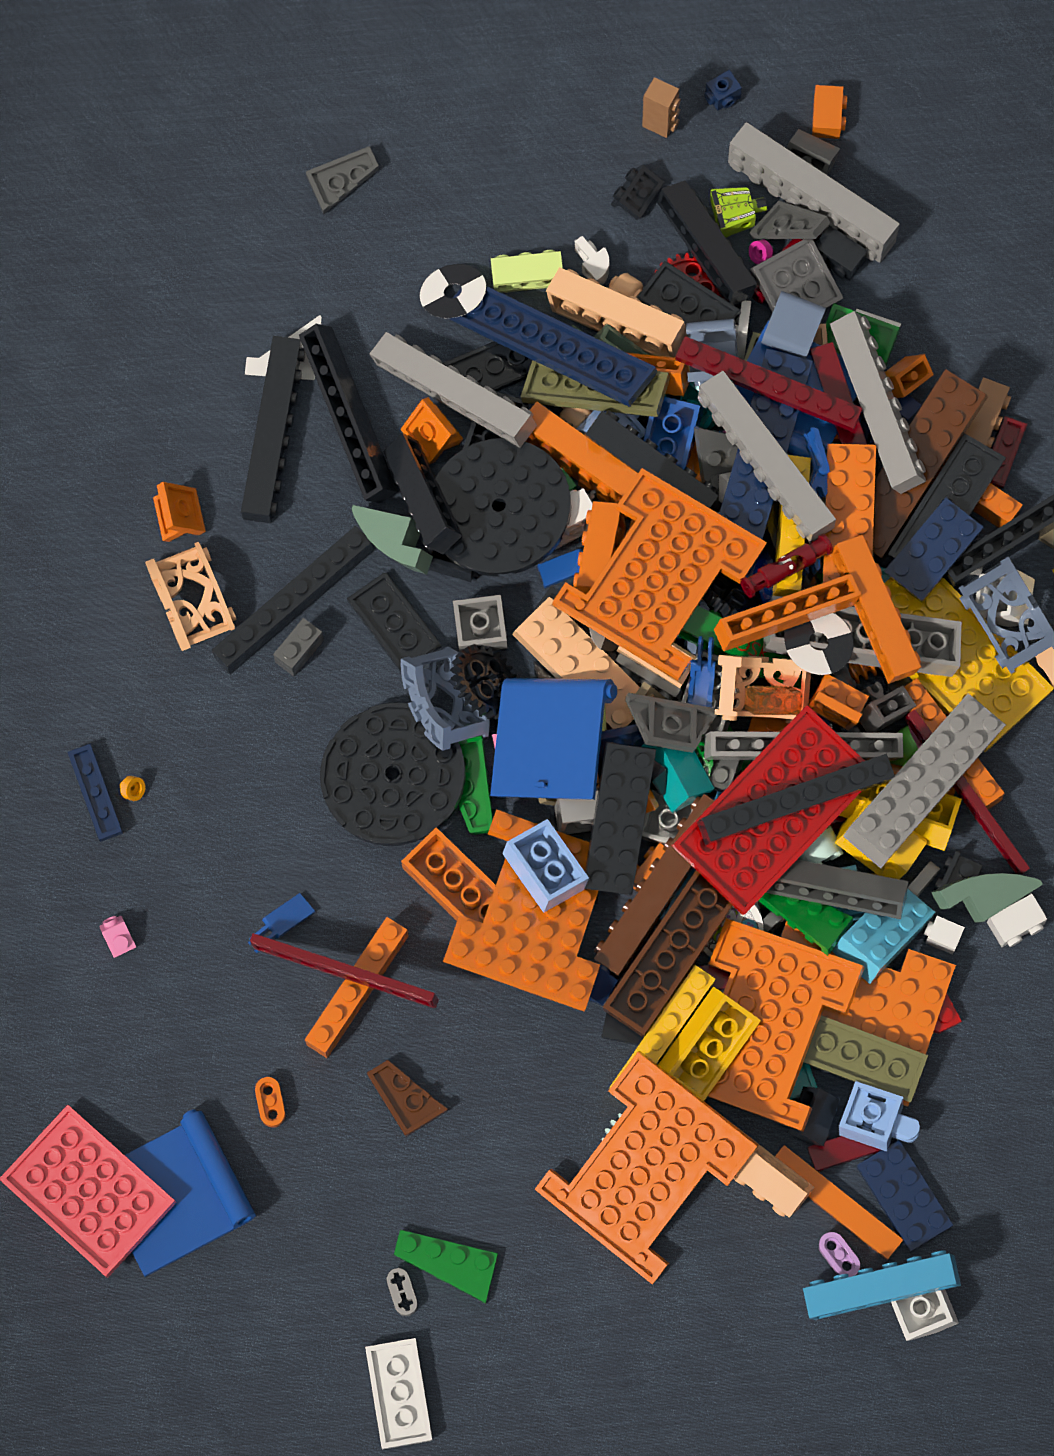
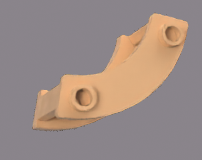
[145,542,237,651]
[715,655,811,723]

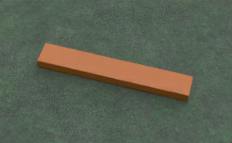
[775,1145,903,1260]

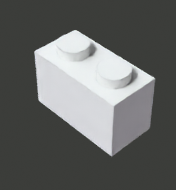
[987,894,1047,947]

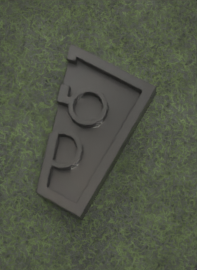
[306,146,379,214]
[750,201,830,239]
[615,653,684,702]

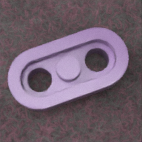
[819,1232,860,1277]

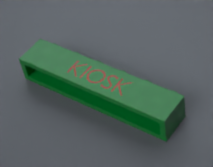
[678,605,802,694]

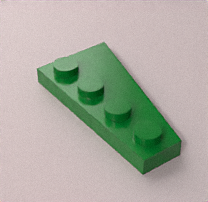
[459,736,493,835]
[758,893,853,956]
[394,1230,498,1304]

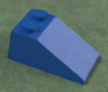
[643,396,704,470]

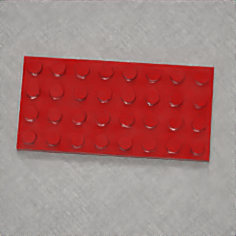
[671,705,865,915]

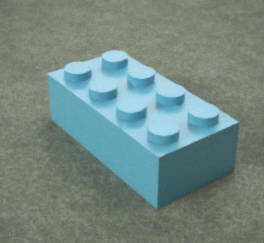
[832,889,935,984]

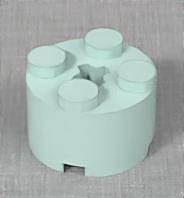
[798,825,843,864]

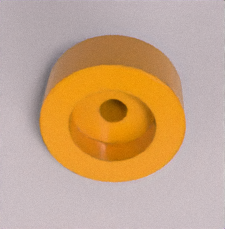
[120,776,145,801]

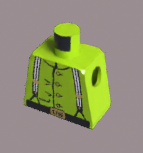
[710,187,767,238]

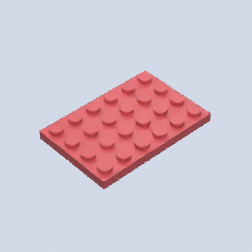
[0,1105,176,1278]

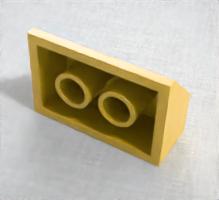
[835,797,928,879]

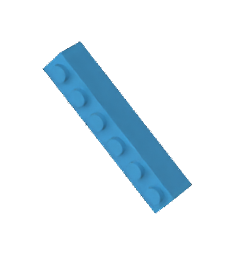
[803,1250,961,1320]

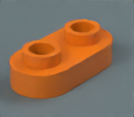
[255,1077,285,1127]

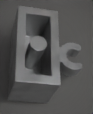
[859,682,916,733]

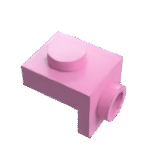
[99,916,136,958]

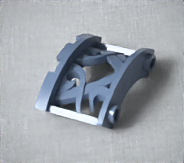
[959,557,1054,674]
[401,647,490,751]

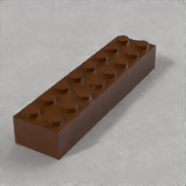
[873,369,988,559]
[603,870,734,1037]

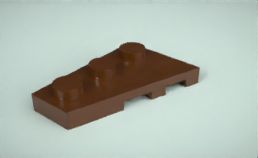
[367,1060,448,1137]

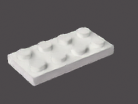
[365,1338,433,1450]

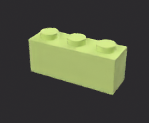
[491,250,563,293]

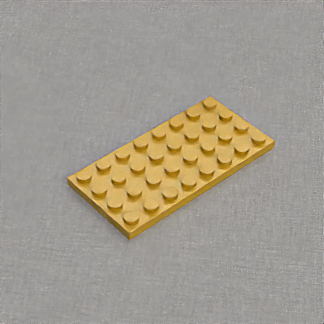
[884,578,1054,752]

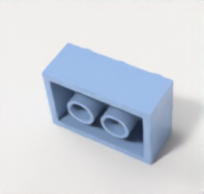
[502,819,589,913]

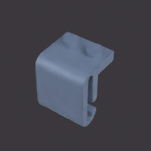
[761,291,826,359]
[686,319,738,386]

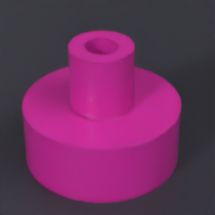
[749,239,773,264]

